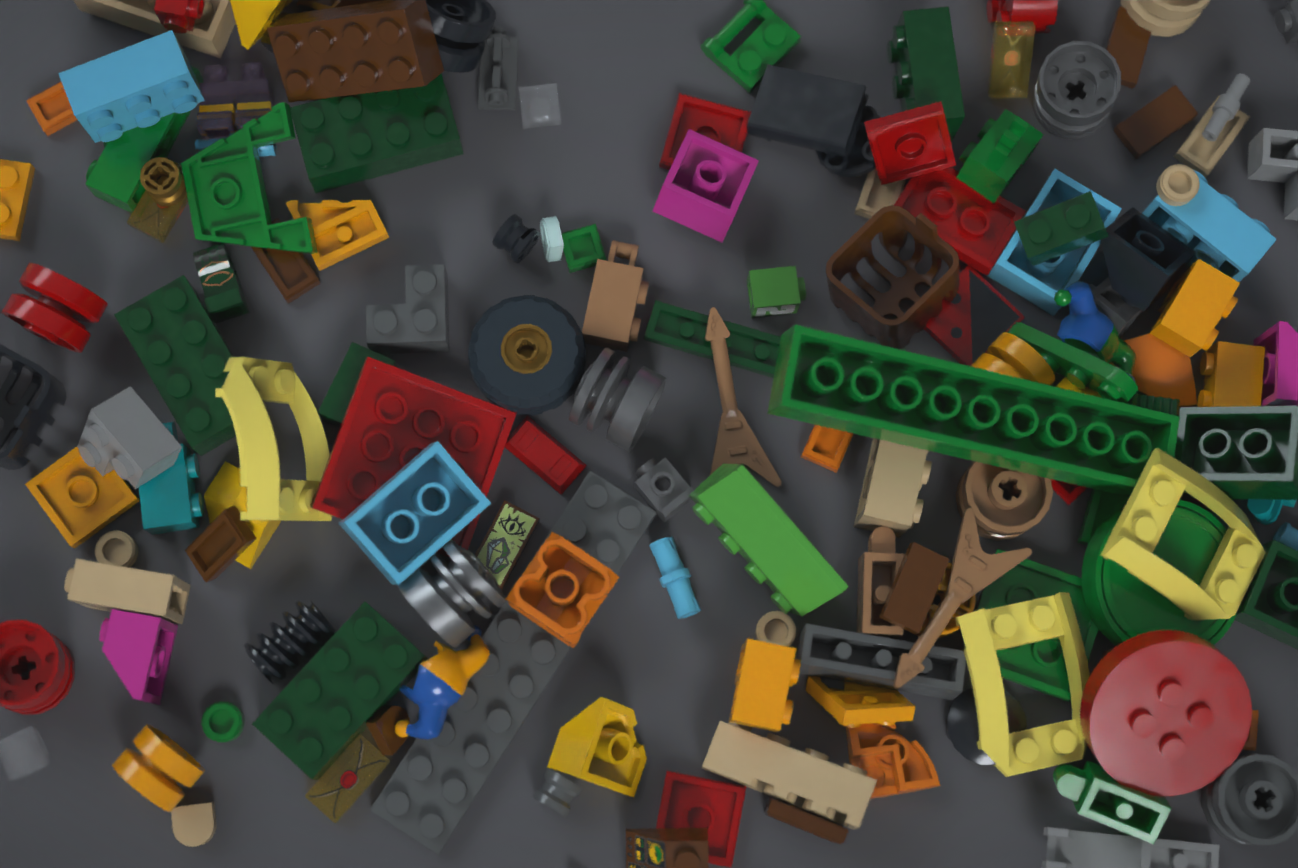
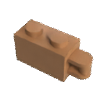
[582,240,649,352]
[856,526,905,639]

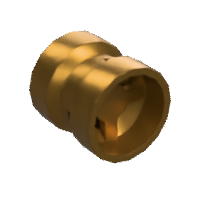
[140,157,187,207]

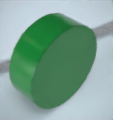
[201,701,245,743]

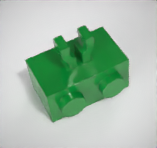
[956,109,1044,203]

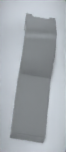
[1041,827,1220,868]

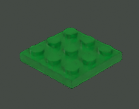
[962,548,1098,703]

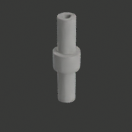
[1202,73,1250,141]

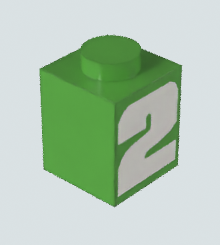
[747,266,806,318]

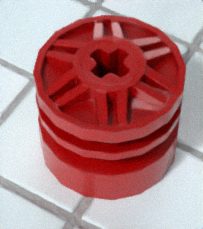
[0,619,75,715]

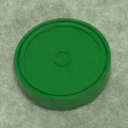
[1081,500,1237,646]

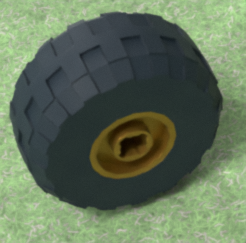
[468,295,586,415]

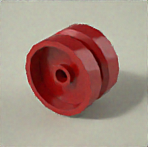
[1,262,108,353]

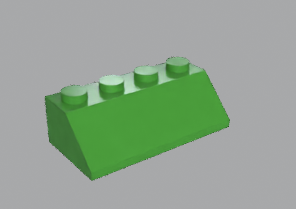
[688,463,849,616]

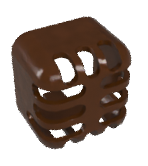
[825,205,960,349]

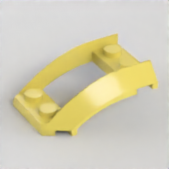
[215,357,332,521]
[1100,448,1266,620]
[955,592,1090,777]

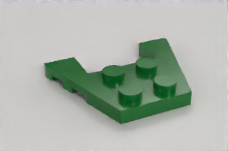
[181,102,318,254]

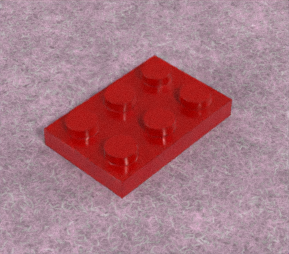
[894,167,1026,276]

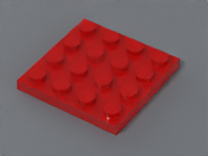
[311,357,517,559]

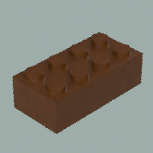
[267,0,444,103]

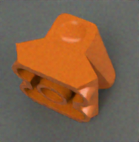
[506,532,619,648]

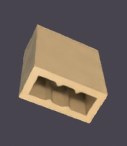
[65,559,191,624]

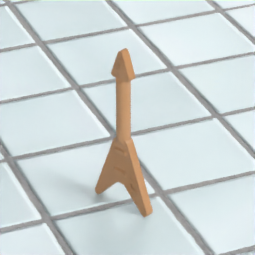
[705,307,782,487]
[893,508,1032,689]

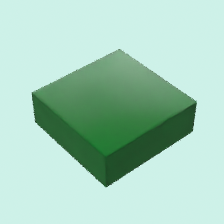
[561,224,606,273]

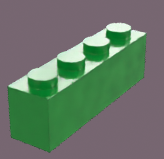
[85,66,206,215]

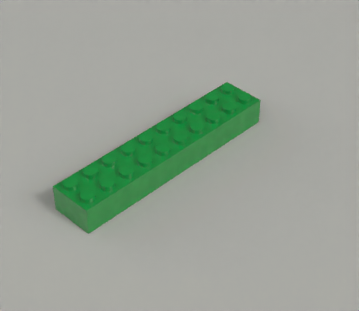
[767,325,1180,497]

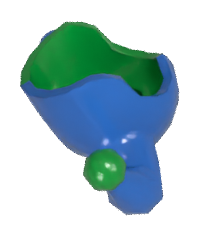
[1054,281,1136,382]

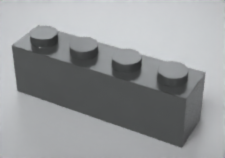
[797,624,966,700]

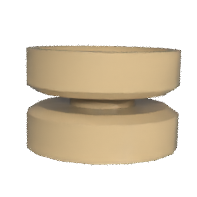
[1121,0,1211,37]

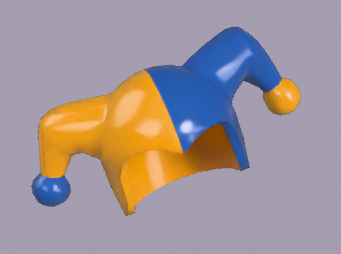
[395,625,490,740]

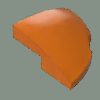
[1110,333,1197,407]
[846,723,940,799]

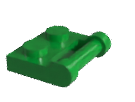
[700,0,801,93]

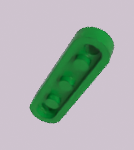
[1007,322,1138,404]

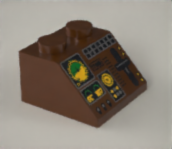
[626,828,709,868]

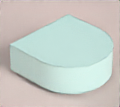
[540,216,564,262]

